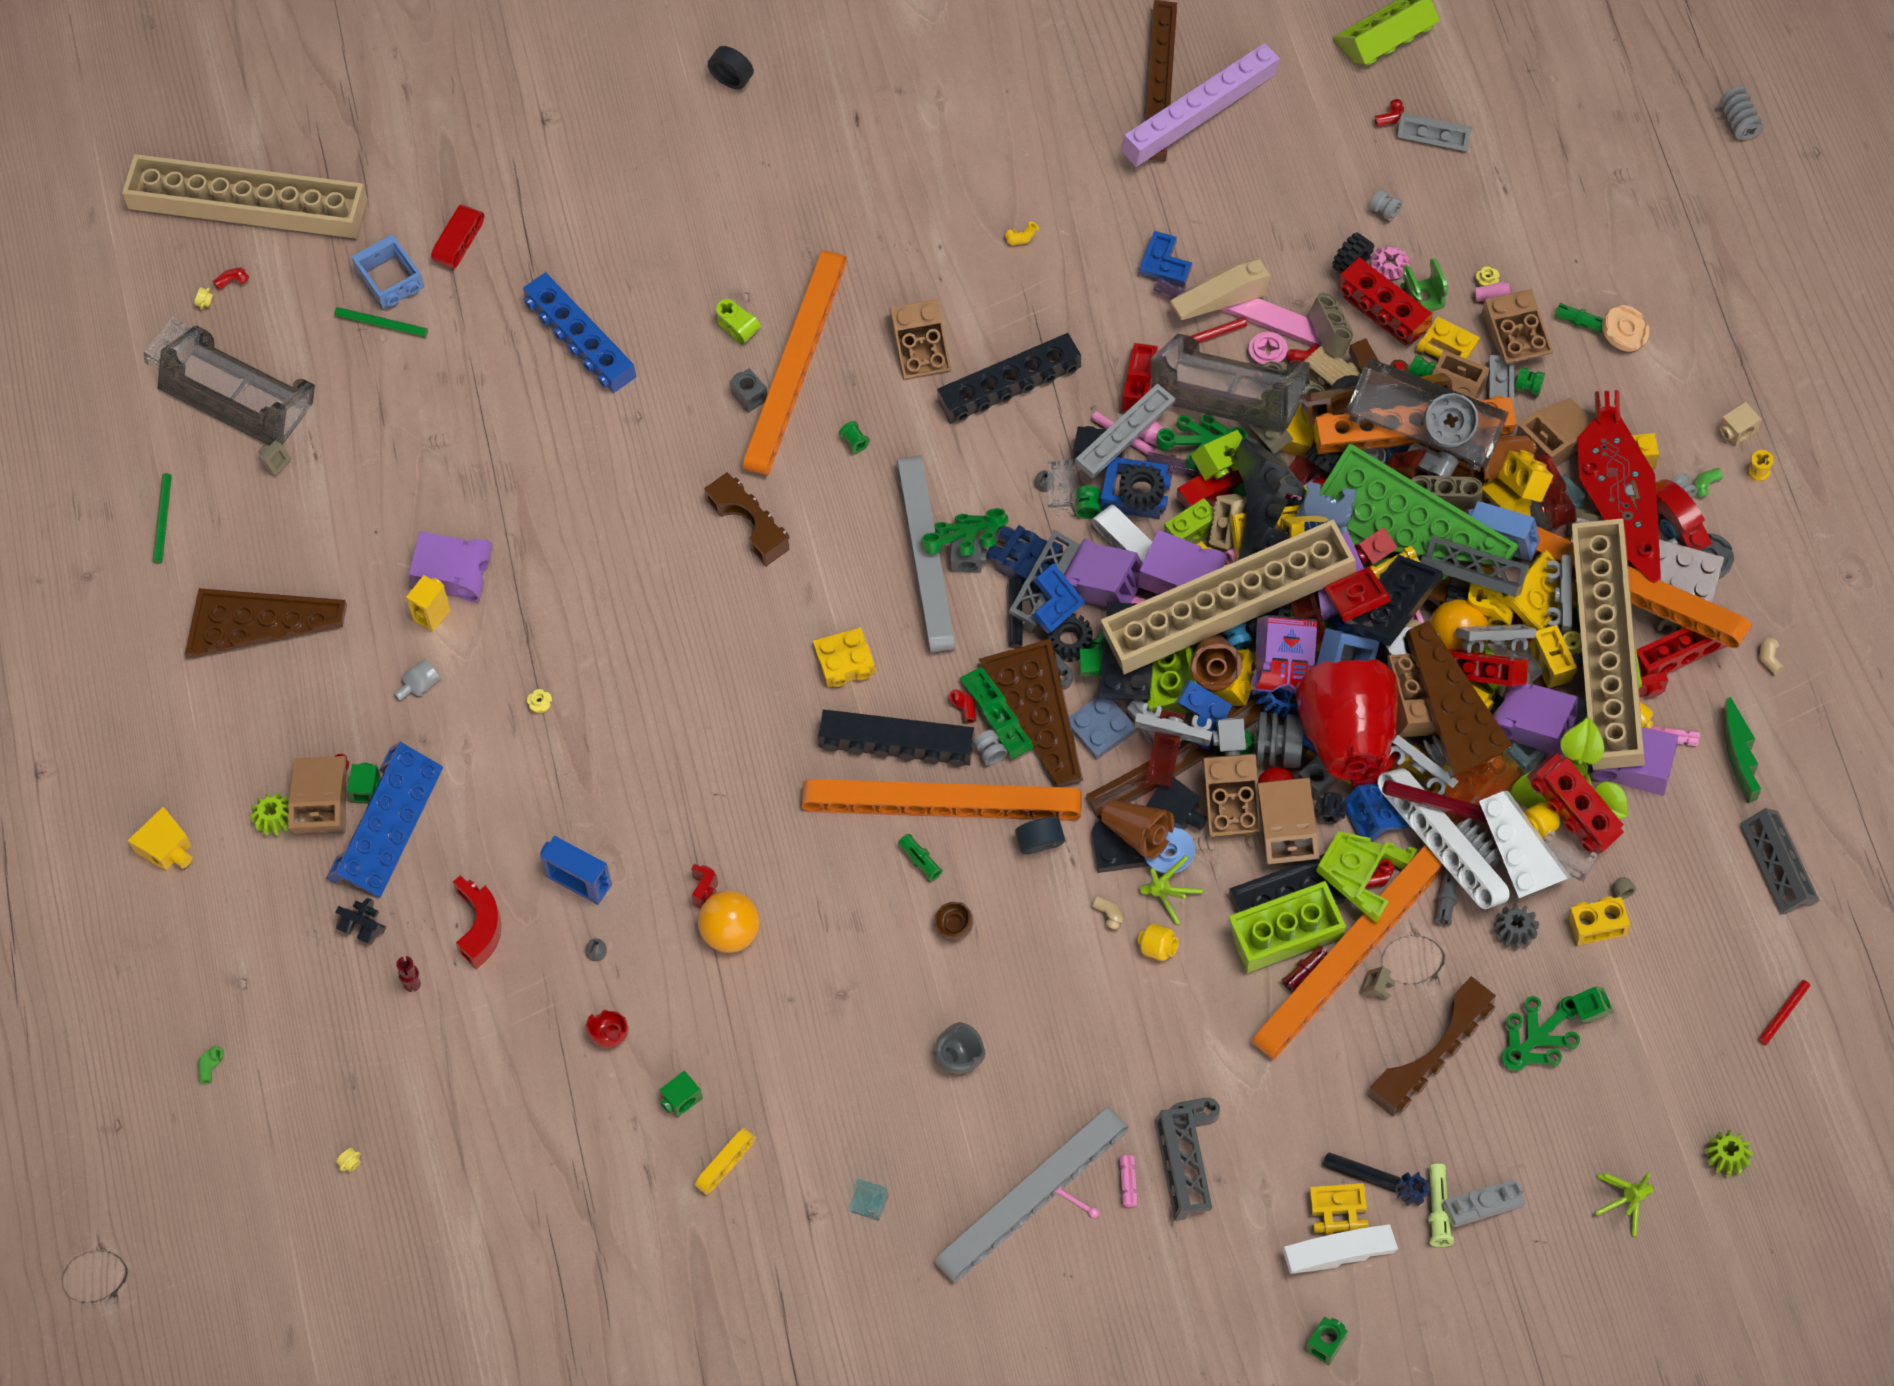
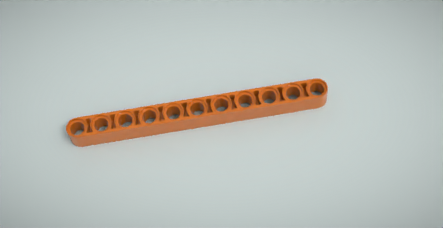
[743,250,847,476]
[1532,527,1752,648]
[801,779,1082,821]
[1252,845,1446,1059]

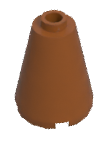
[1464,435,1537,486]
[1191,633,1242,690]
[1101,800,1174,859]

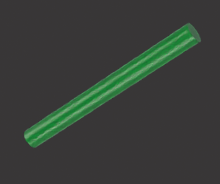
[334,307,428,338]
[153,473,172,564]

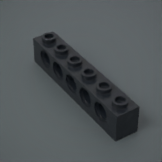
[937,333,1081,424]

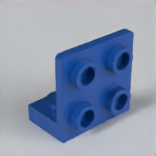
[1343,783,1411,842]

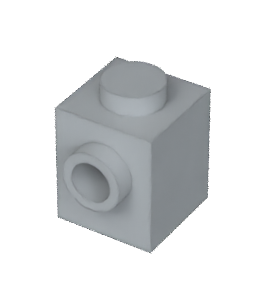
[1212,717,1246,756]

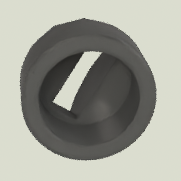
[1035,470,1055,492]
[586,938,607,961]

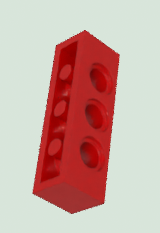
[1636,628,1727,677]
[1448,649,1529,687]

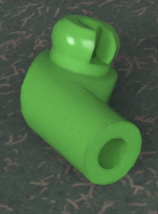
[1693,468,1723,497]
[198,1046,224,1085]

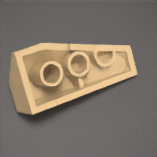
[1170,259,1271,320]

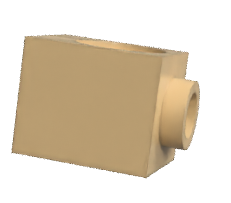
[1719,402,1762,446]

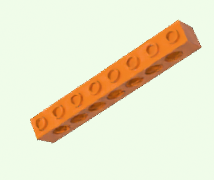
[1313,396,1517,455]

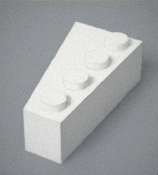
[1479,791,1571,898]

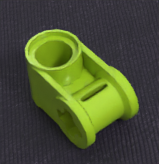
[716,299,761,344]

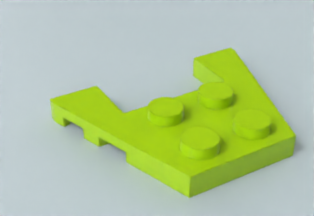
[1316,831,1417,923]

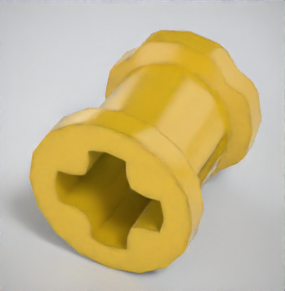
[1748,450,1774,481]

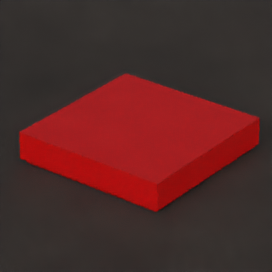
[1324,566,1391,622]

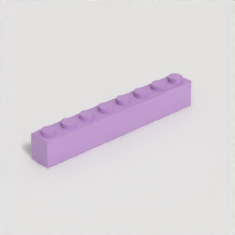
[1121,43,1280,167]

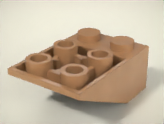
[1482,289,1553,364]
[889,299,951,379]
[1412,350,1489,425]
[1516,398,1593,472]
[1387,654,1438,737]
[1202,754,1261,836]
[289,756,346,834]
[1258,778,1320,864]

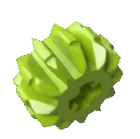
[250,792,289,836]
[1705,1129,1753,1177]

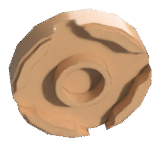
[1602,305,1649,352]

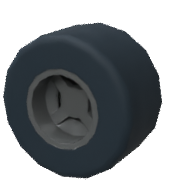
[1015,817,1065,854]

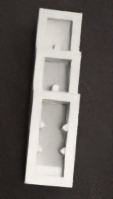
[1282,1224,1398,1274]

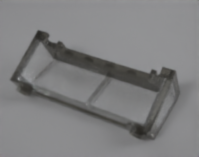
[157,325,315,446]
[1151,333,1310,432]
[1346,357,1509,471]

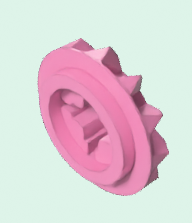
[1371,244,1410,280]
[1249,332,1288,366]

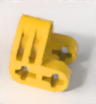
[1467,567,1514,626]

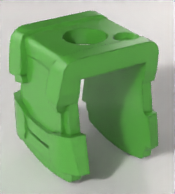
[1400,258,1448,312]

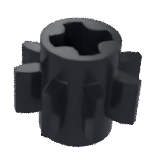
[1315,792,1347,824]

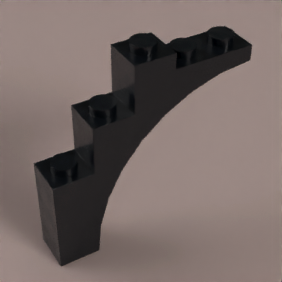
[1231,438,1289,560]

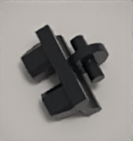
[335,898,387,944]

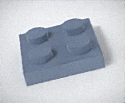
[1069,696,1137,760]

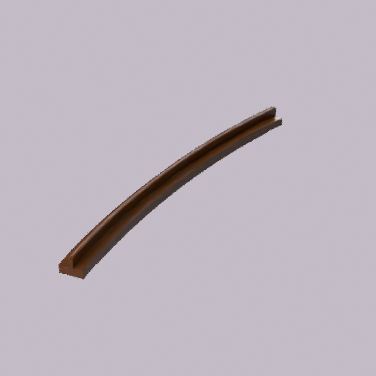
[1086,641,1322,819]

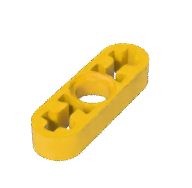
[695,1128,756,1195]

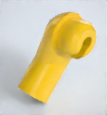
[1005,222,1039,246]

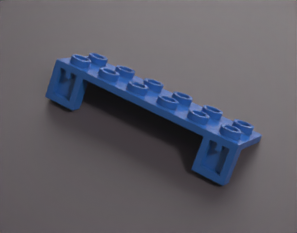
[326,742,443,898]

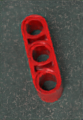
[431,204,484,269]

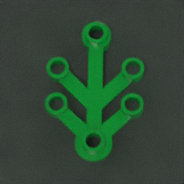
[1155,414,1248,469]
[921,508,1009,556]
[1502,996,1580,1071]

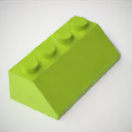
[1333,0,1440,66]
[1148,644,1203,714]
[1228,881,1346,973]

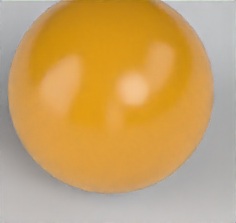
[1429,599,1489,652]
[698,890,760,953]

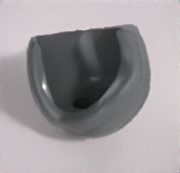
[935,1022,986,1074]

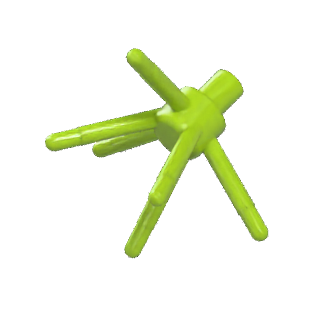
[1140,856,1204,925]
[1595,1173,1654,1237]

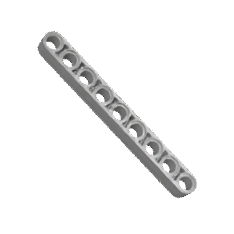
[897,455,955,653]
[935,1107,1129,1283]

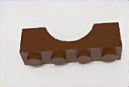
[704,472,790,567]

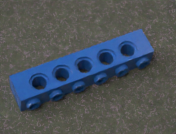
[523,272,636,393]

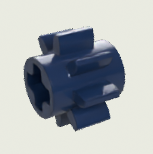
[1395,1172,1431,1206]

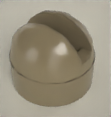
[1613,877,1637,900]

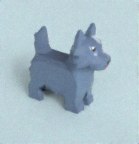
[1287,482,1357,534]

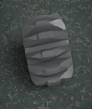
[1494,903,1539,950]

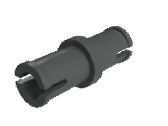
[1435,873,1458,926]

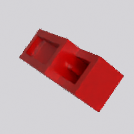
[1122,343,1158,412]
[1177,469,1244,509]

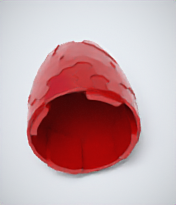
[1295,659,1398,780]

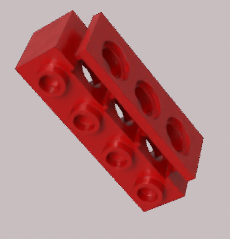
[1339,257,1433,346]
[1526,753,1624,855]

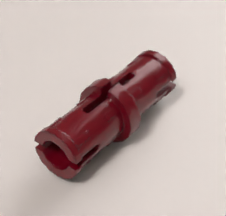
[1281,945,1328,992]
[396,956,421,992]

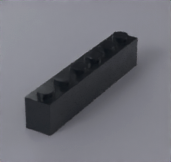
[818,709,975,767]

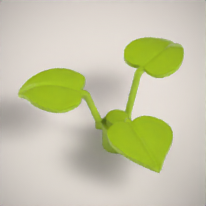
[1510,717,1629,819]

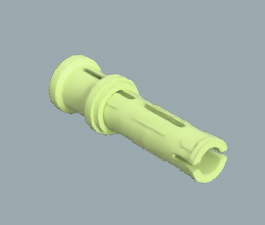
[1428,1164,1454,1247]

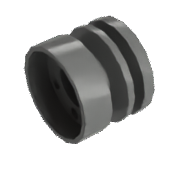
[1253,712,1303,769]

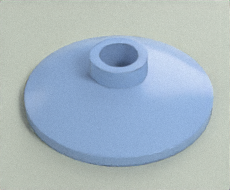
[1144,827,1195,874]

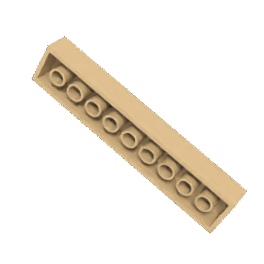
[122,154,368,239]
[1101,519,1356,674]
[1572,519,1645,770]

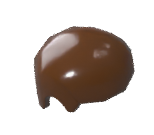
[934,902,974,941]

